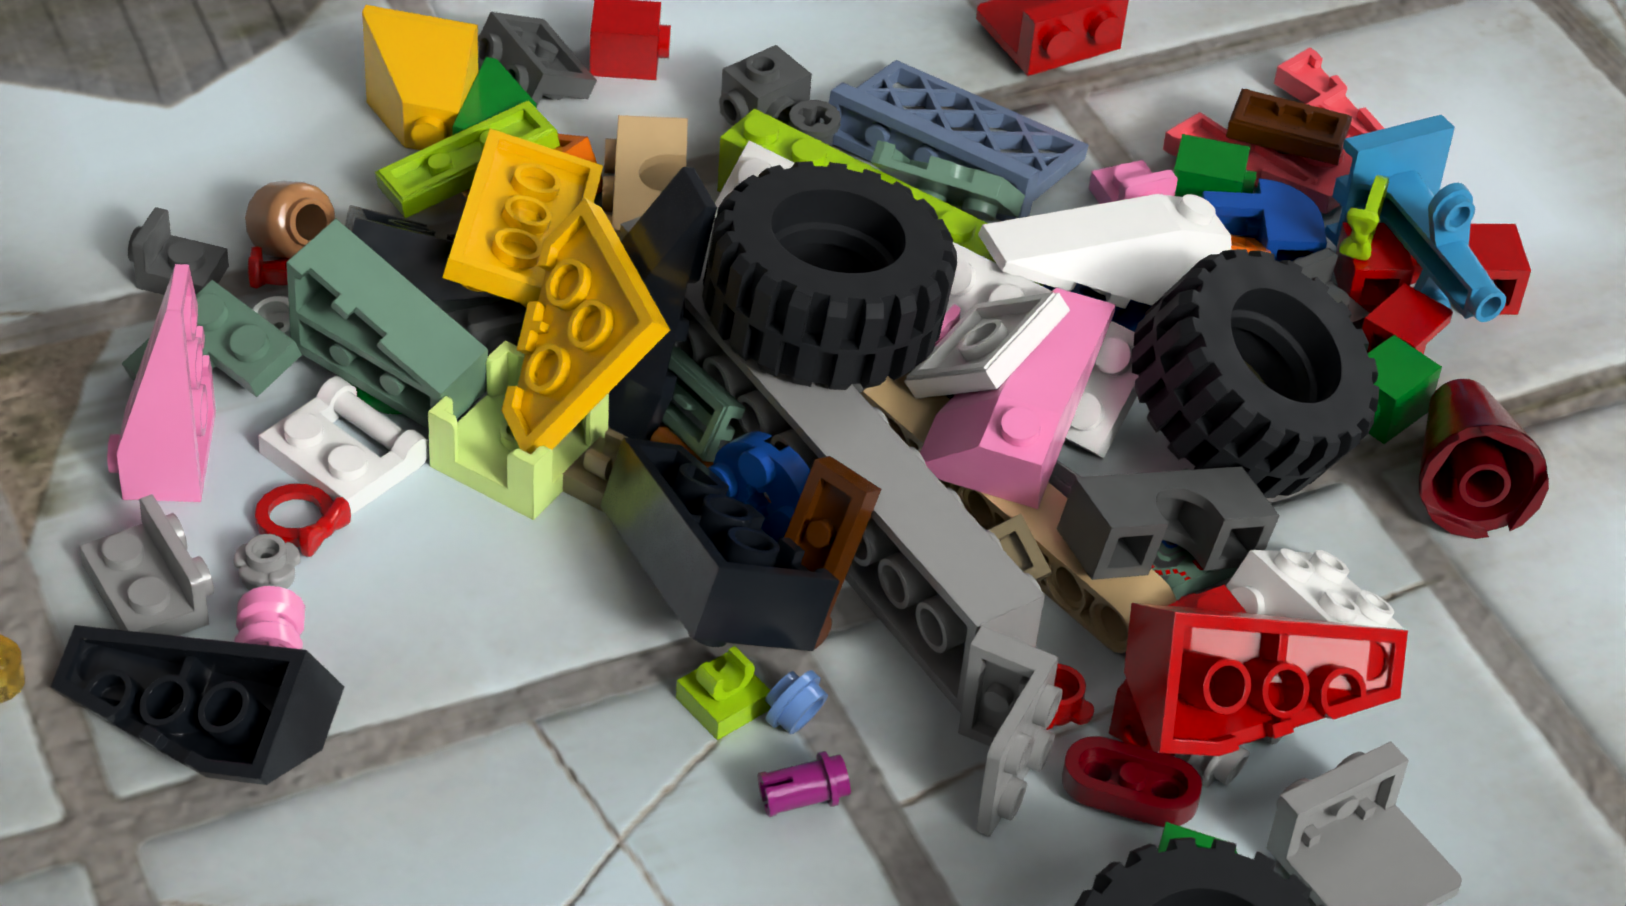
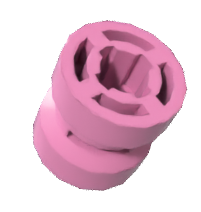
[234,586,305,649]

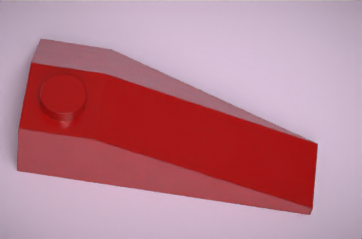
[1124,603,1408,756]

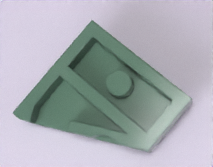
[871,140,1025,221]

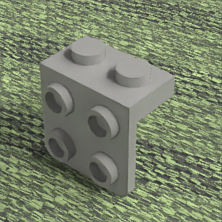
[958,626,1062,836]
[1266,741,1462,906]

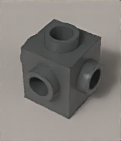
[719,45,812,126]

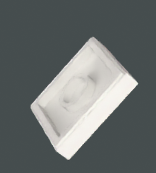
[904,292,1070,399]

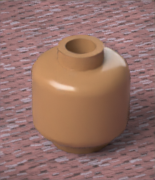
[245,181,335,259]

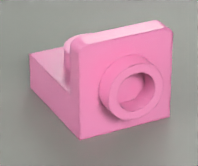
[1089,160,1178,204]

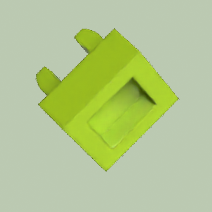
[676,646,771,740]

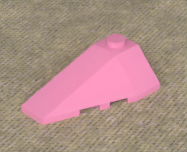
[107,264,216,502]
[920,288,1116,509]

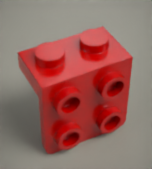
[976,0,1129,76]

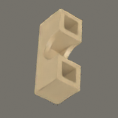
[602,115,688,239]

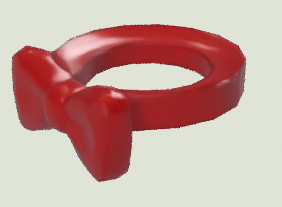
[247,246,289,289]
[255,484,351,557]

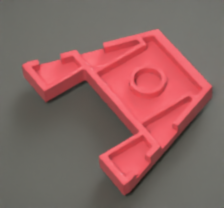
[1163,47,1384,214]

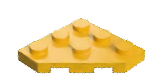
[501,198,670,454]

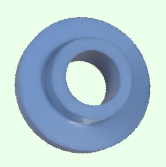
[765,670,828,734]

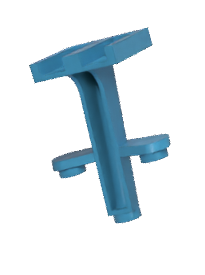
[1325,115,1506,322]

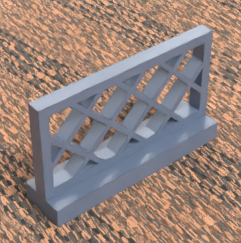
[829,60,1089,221]

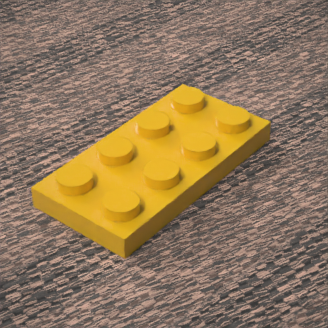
[442,128,603,308]

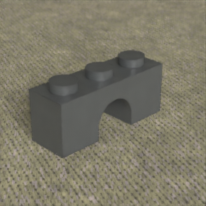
[1057,466,1280,580]

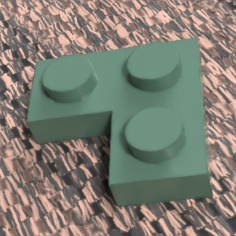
[122,280,302,397]

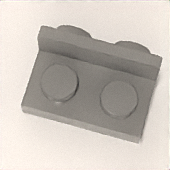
[79,494,214,636]

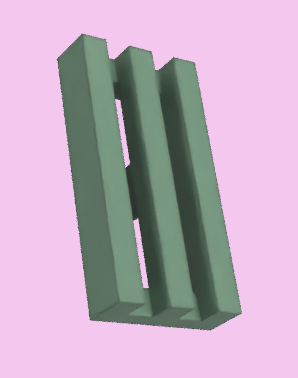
[662,346,746,462]

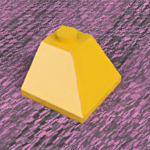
[362,5,478,150]

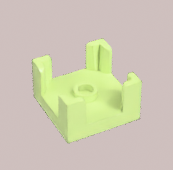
[428,340,609,520]

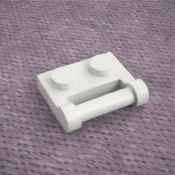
[258,376,429,515]

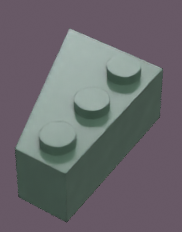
[287,218,488,429]

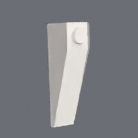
[978,194,1231,309]

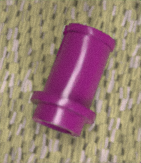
[757,751,851,817]

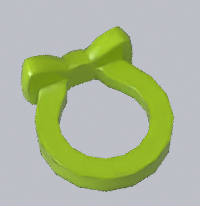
[1339,175,1389,261]

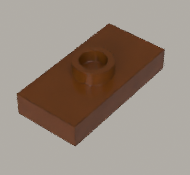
[1226,89,1353,166]

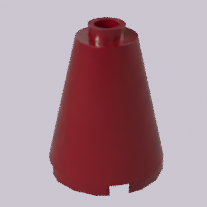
[1418,379,1549,539]

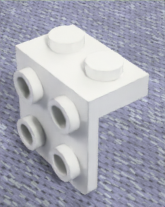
[1226,548,1404,629]

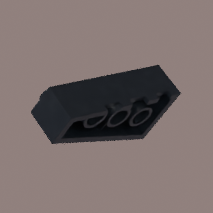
[600,437,840,651]

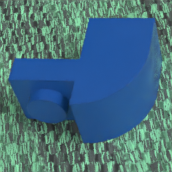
[1202,179,1327,262]

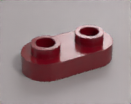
[1062,736,1202,827]

